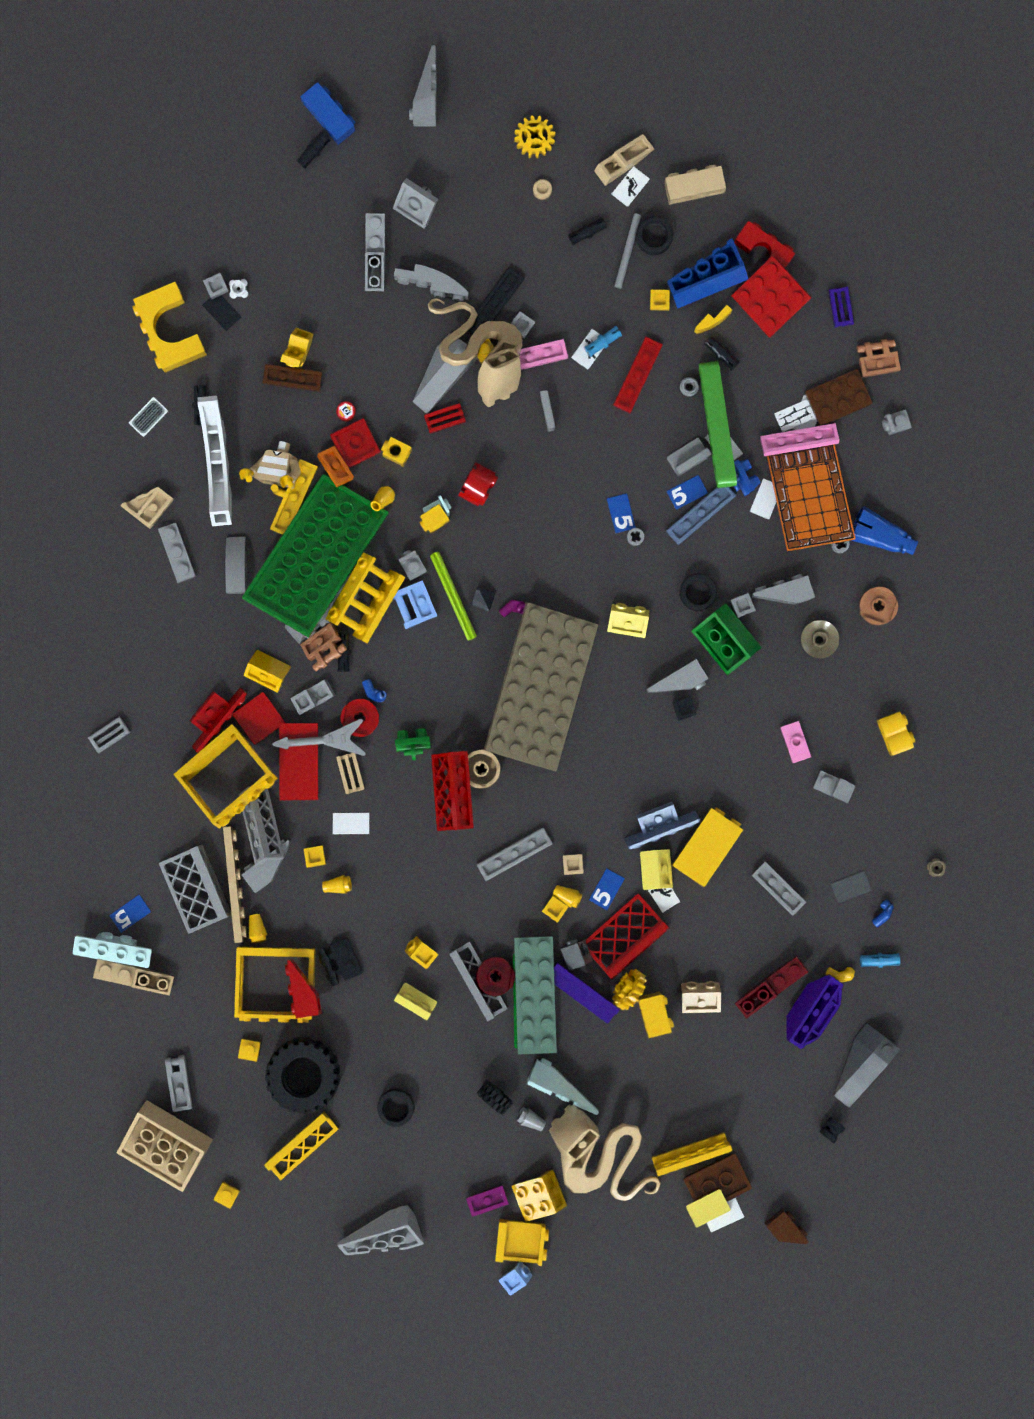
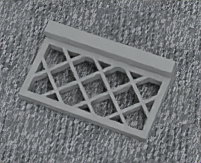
[159,845,232,934]

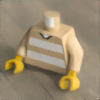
[239,441,301,488]

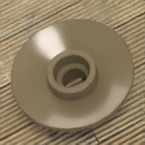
[801,620,839,659]

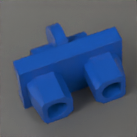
[728,459,761,496]

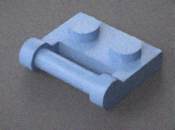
[393,580,437,629]

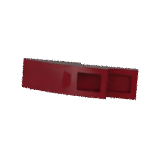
[735,956,809,1019]

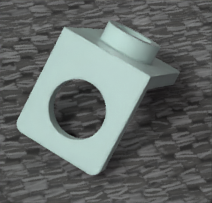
[423,495,451,517]

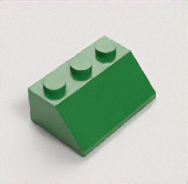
[692,603,762,675]

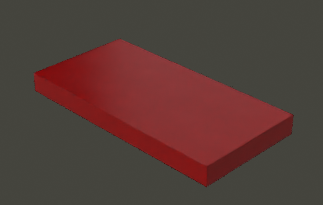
[279,723,318,800]

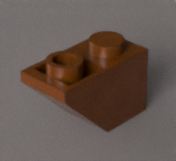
[765,1209,809,1244]

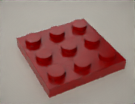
[732,256,812,338]

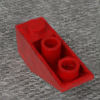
[285,959,322,1019]

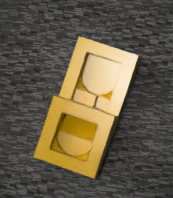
[694,305,732,334]

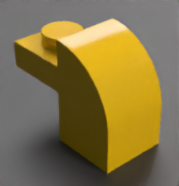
[281,328,314,368]

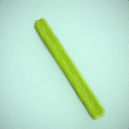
[430,552,476,641]

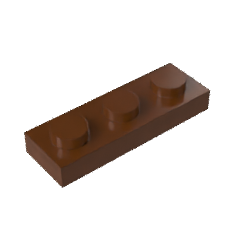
[263,364,323,392]

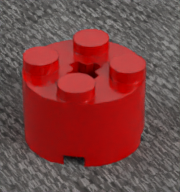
[458,462,498,506]

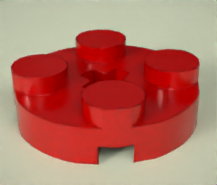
[341,699,379,737]

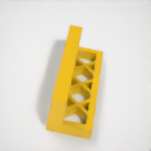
[264,1111,339,1181]

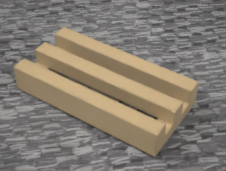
[336,753,365,794]

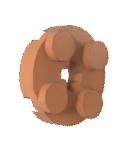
[859,587,898,625]

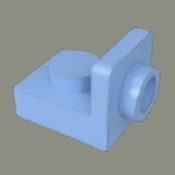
[498,1262,533,1296]

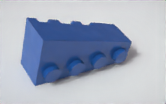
[667,238,748,309]

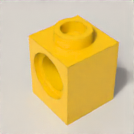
[381,437,412,467]
[419,504,450,533]

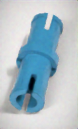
[584,326,622,357]
[860,952,900,968]

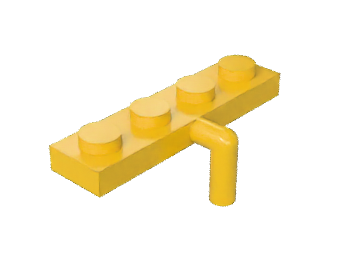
[270,459,318,535]

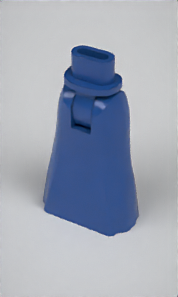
[851,506,918,555]

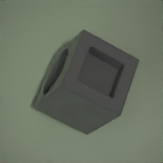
[561,938,593,971]

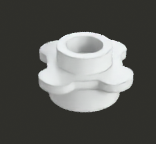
[229,279,248,299]

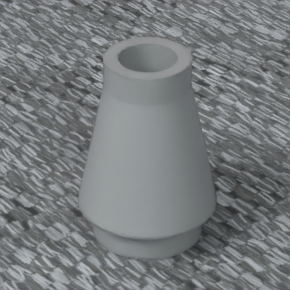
[516,1107,546,1132]

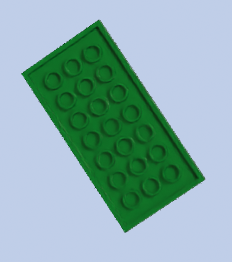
[242,474,389,638]

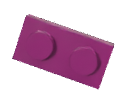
[466,1185,509,1217]

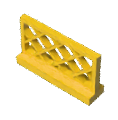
[651,1132,732,1176]

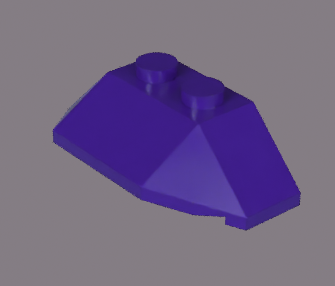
[786,975,843,1049]

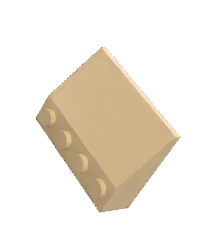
[117,1100,213,1192]

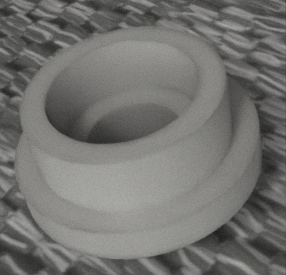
[680,377,699,396]

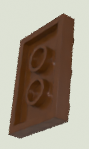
[804,369,873,426]
[683,1152,752,1202]

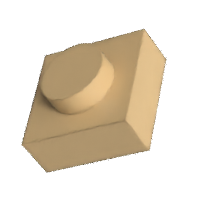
[563,854,583,875]

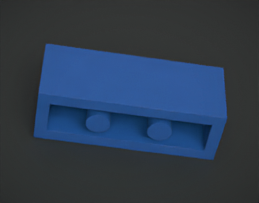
[300,82,356,145]

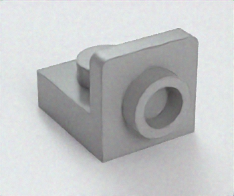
[882,410,912,435]
[399,550,427,581]

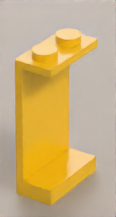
[672,807,743,887]

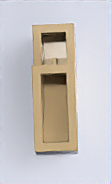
[594,134,654,186]

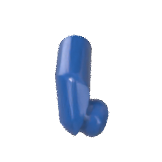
[362,679,387,702]
[872,899,894,928]

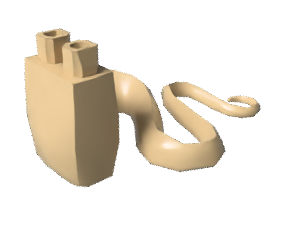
[427,298,522,407]
[549,1104,661,1201]

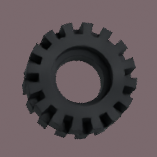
[477,1081,513,1115]

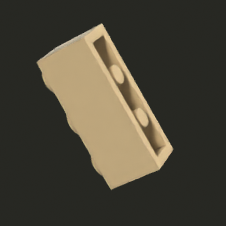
[664,165,726,205]

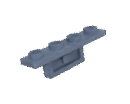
[625,802,700,849]

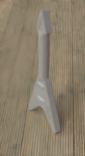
[272,719,366,756]

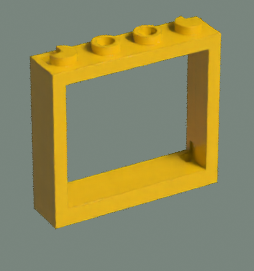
[173,724,278,829]
[234,946,316,1023]

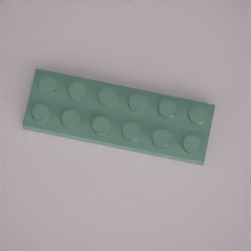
[514,936,557,1055]

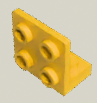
[512,1169,567,1222]

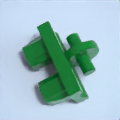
[395,728,431,761]

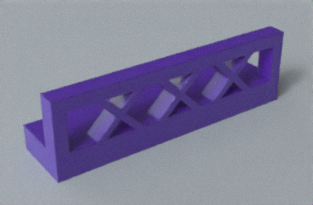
[554,962,620,1024]

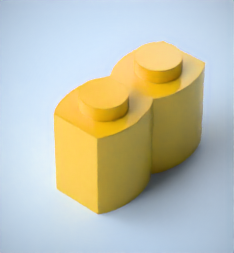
[877,712,915,756]

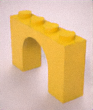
[132,282,207,373]

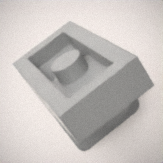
[813,770,855,803]

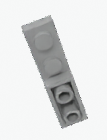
[365,213,385,291]
[394,264,469,302]

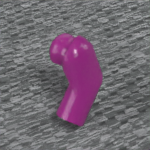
[498,600,526,618]

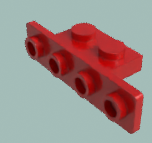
[189,688,247,753]

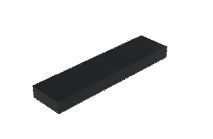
[468,267,525,335]

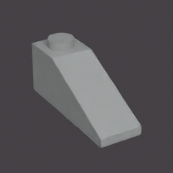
[646,659,708,693]

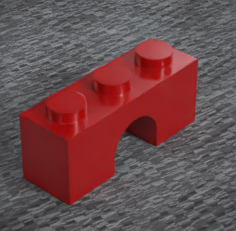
[734,221,795,268]

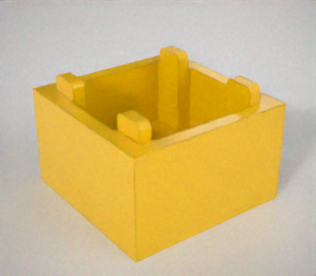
[638,991,674,1038]

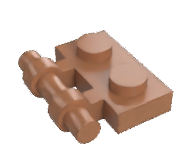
[856,339,901,378]
[300,623,347,671]

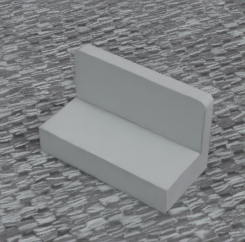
[667,438,712,477]

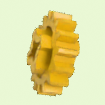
[514,115,555,158]
[612,969,647,1010]

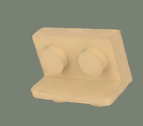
[681,981,721,1013]

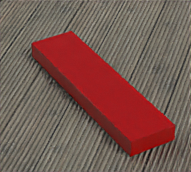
[613,337,663,413]

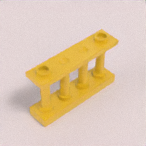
[325,552,405,644]

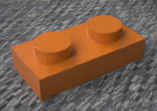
[317,446,354,487]

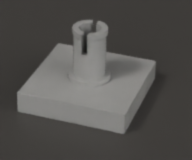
[393,178,438,229]

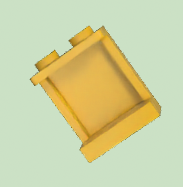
[495,1219,549,1266]

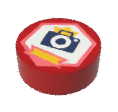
[336,401,356,422]

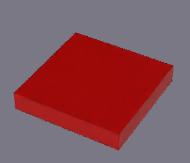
[330,418,381,468]
[233,692,286,745]

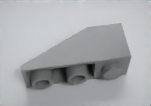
[751,574,815,605]
[241,839,291,893]

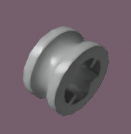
[627,528,644,546]
[831,541,850,553]

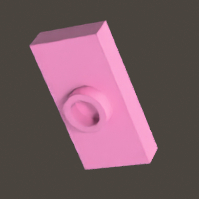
[780,721,811,764]

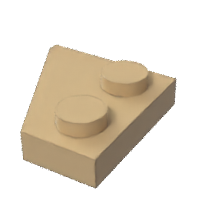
[121,487,174,529]

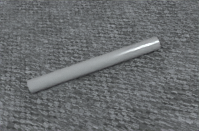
[614,213,641,289]

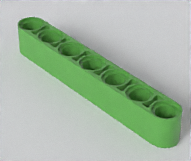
[699,361,737,488]

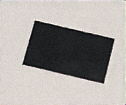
[202,295,242,331]

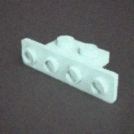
[73,932,152,968]

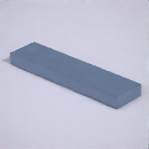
[666,487,736,545]

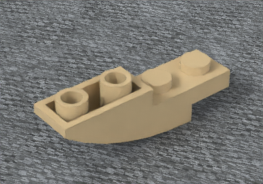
[93,959,174,995]

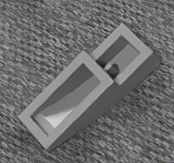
[225,537,247,594]

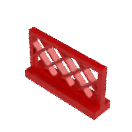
[431,751,474,831]
[585,894,669,980]

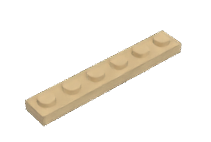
[223,826,247,943]

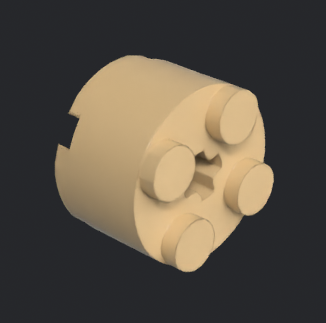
[468,750,500,789]

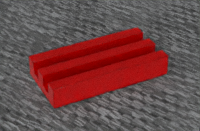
[424,403,466,434]

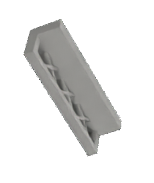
[239,787,284,865]
[450,942,508,1022]

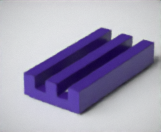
[828,286,854,328]

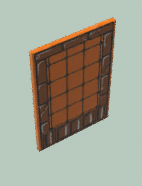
[767,444,855,551]

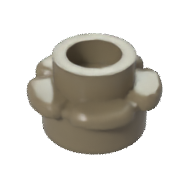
[927,858,946,877]

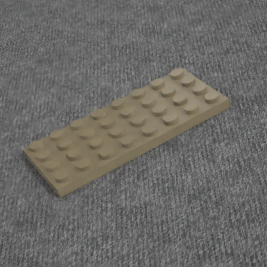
[483,602,598,772]

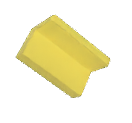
[640,849,673,890]
[686,1189,731,1228]

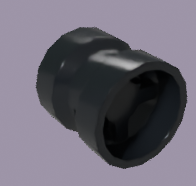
[819,1117,846,1143]

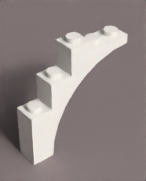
[198,396,232,526]

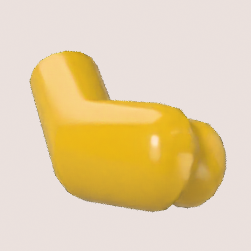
[825,967,855,983]

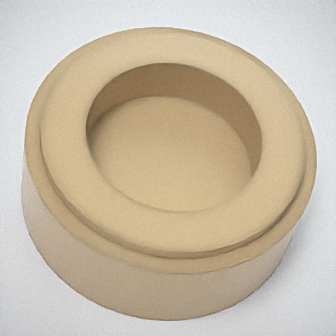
[533,179,552,200]

